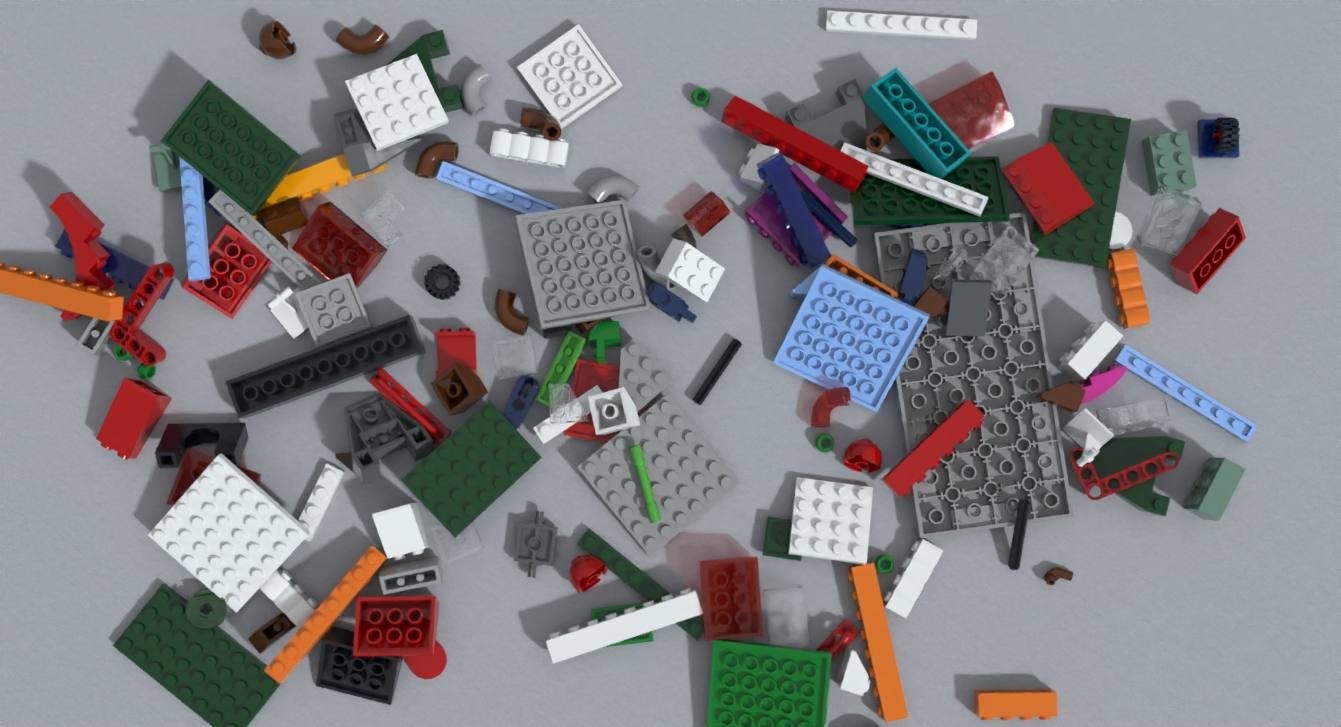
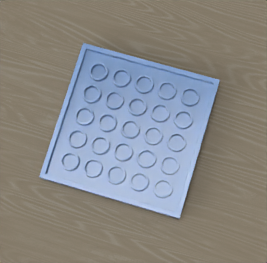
[773,264,930,412]

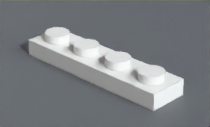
[533,385,603,444]
[298,463,345,542]

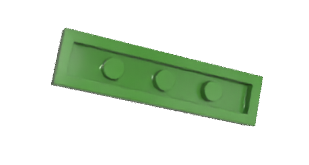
[535,331,587,408]

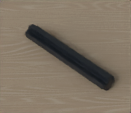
[693,338,742,405]
[1008,499,1031,570]

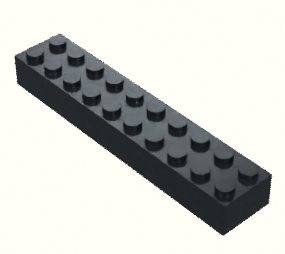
[226,315,426,419]

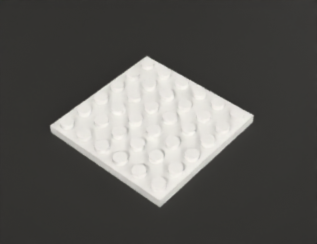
[148,453,311,613]

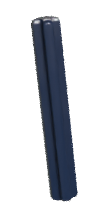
[797,190,857,248]

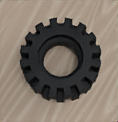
[424,264,461,300]

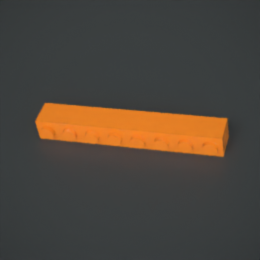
[0,262,124,321]
[264,546,388,684]
[847,561,908,722]

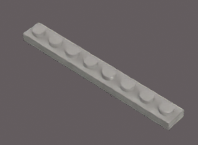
[208,190,323,290]

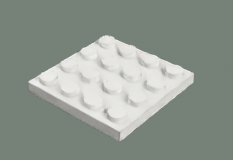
[517,24,623,129]
[345,54,449,151]
[788,477,873,564]

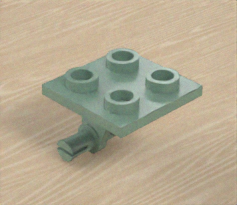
[149,142,182,192]

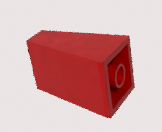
[96,378,172,460]

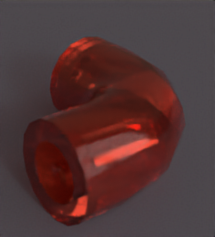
[811,387,851,428]

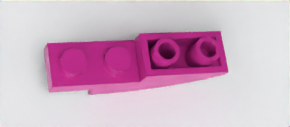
[1080,364,1127,405]

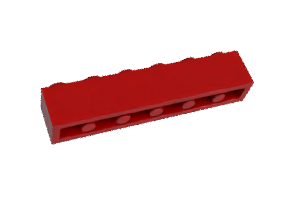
[881,399,985,497]

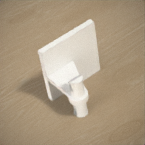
[267,286,308,339]
[1062,408,1114,467]

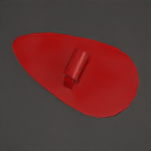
[403,639,447,679]

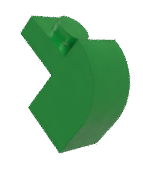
[589,321,621,364]

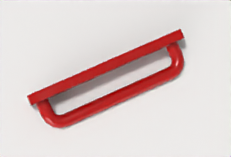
[369,368,451,446]
[816,619,860,663]

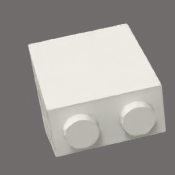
[372,503,428,561]

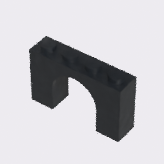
[155,423,249,468]

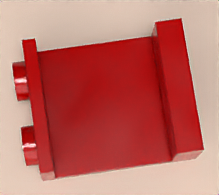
[435,328,477,379]

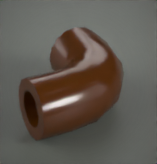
[336,25,390,54]
[521,108,561,141]
[864,122,895,153]
[415,141,459,179]
[494,289,530,336]

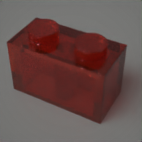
[683,191,731,237]

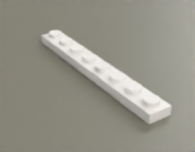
[825,11,977,40]
[841,142,988,216]

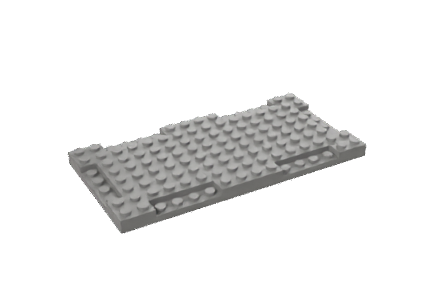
[872,212,1074,538]

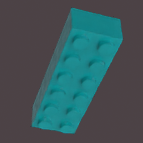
[862,68,972,179]

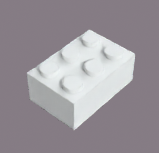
[655,238,725,302]
[1057,320,1123,382]

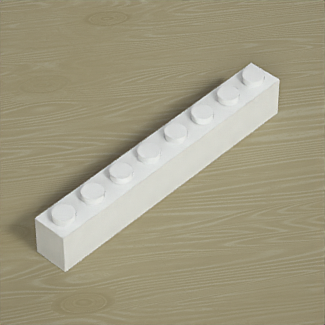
[546,588,703,664]

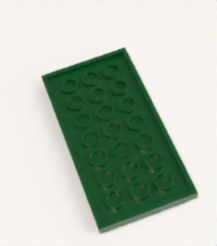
[1030,108,1131,268]
[850,156,1010,226]
[113,584,281,727]

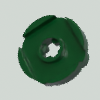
[186,590,227,630]

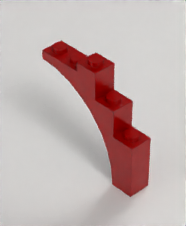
[50,191,115,321]

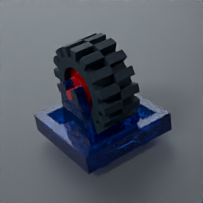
[1198,118,1240,158]

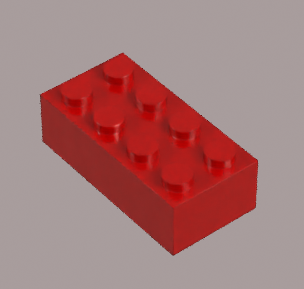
[1170,208,1246,294]

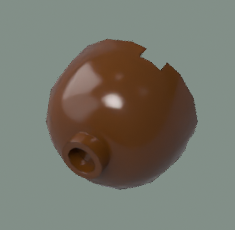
[259,20,297,60]

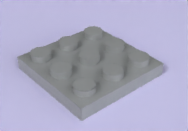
[295,273,372,347]

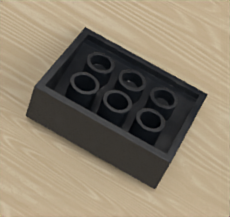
[316,626,403,705]

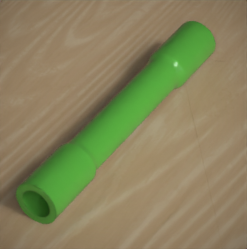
[630,445,661,523]

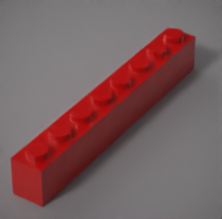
[721,95,869,193]

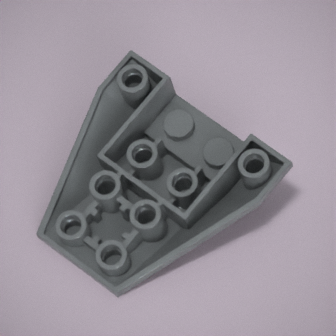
[334,109,422,177]

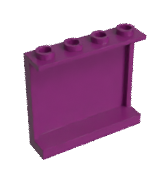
[745,163,848,267]

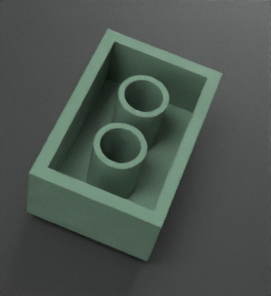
[1142,130,1197,196]
[1184,458,1246,521]

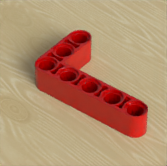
[110,262,174,366]
[1069,447,1179,500]

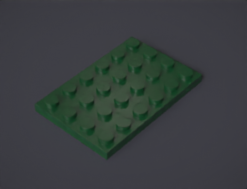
[161,80,302,216]
[401,401,542,538]

